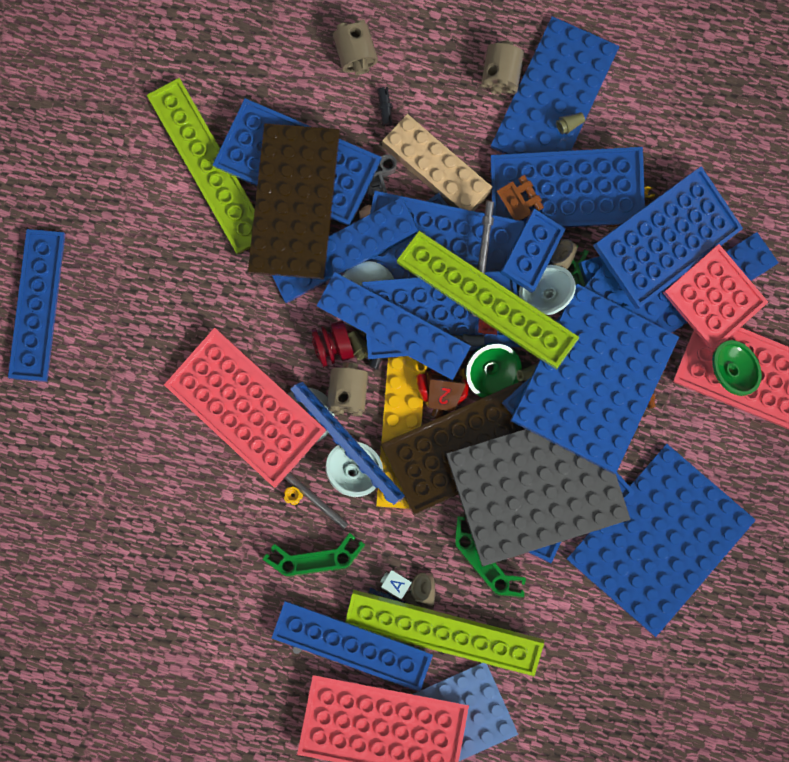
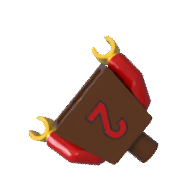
[414,363,469,418]

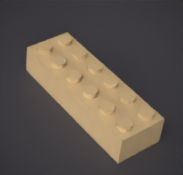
[382,114,492,211]

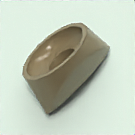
[550,239,577,269]
[411,572,435,607]

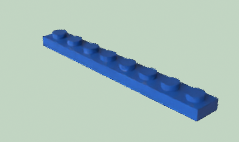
[290,382,405,505]

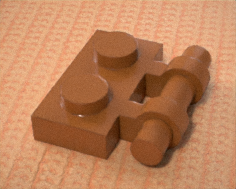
[497,175,544,221]

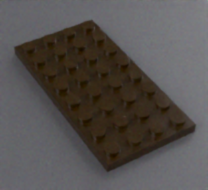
[248,123,340,280]
[381,381,525,515]

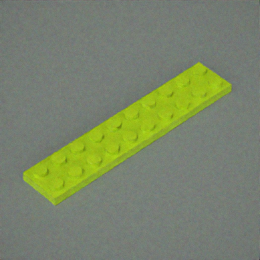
[147,78,255,255]
[397,231,579,370]
[345,590,544,676]

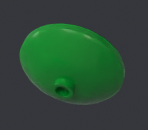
[712,340,762,396]
[466,343,522,398]

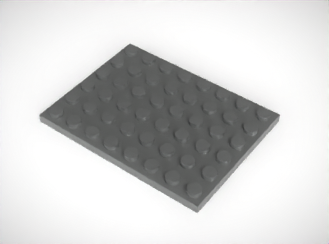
[446,429,631,567]

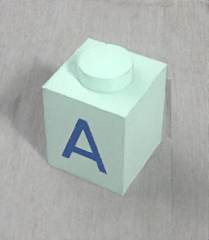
[380,570,412,600]

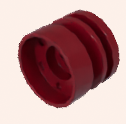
[311,320,354,368]

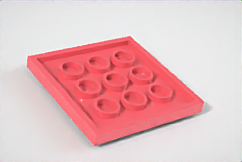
[663,244,768,351]

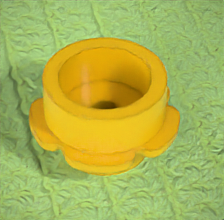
[284,486,303,505]

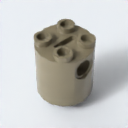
[333,19,378,75]
[481,40,524,95]
[327,362,368,417]

